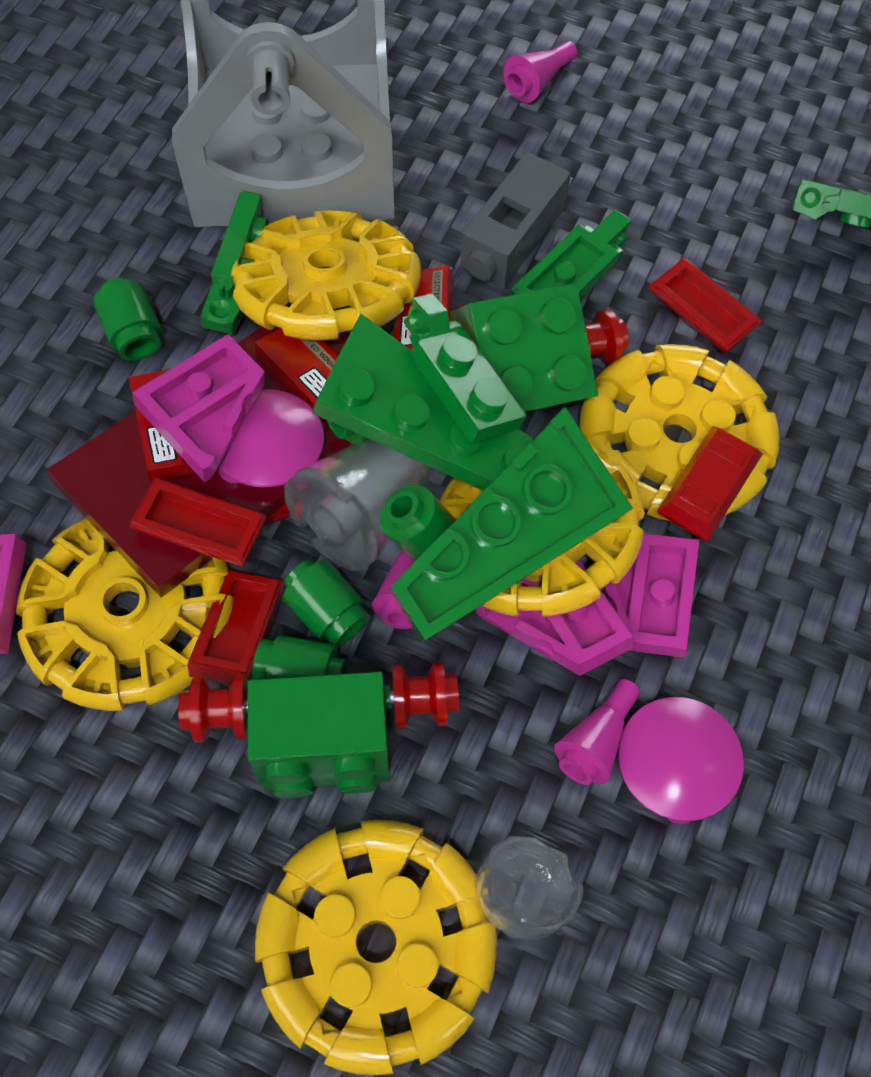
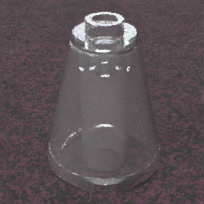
[284,438,435,571]

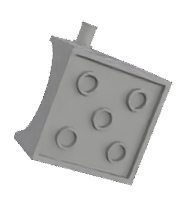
[172,0,394,227]

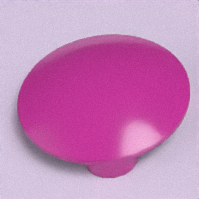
[218,389,324,487]
[616,697,744,824]

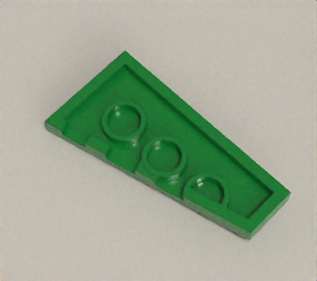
[313,313,534,491]
[390,407,633,643]

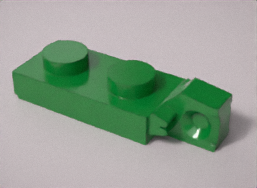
[791,179,871,228]
[201,190,269,335]
[511,209,631,300]
[404,294,527,443]

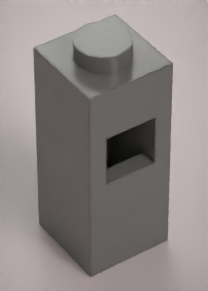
[461,151,571,289]

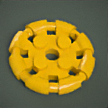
[231,211,421,340]
[579,344,780,521]
[440,437,645,617]
[16,518,234,711]
[255,820,497,1076]

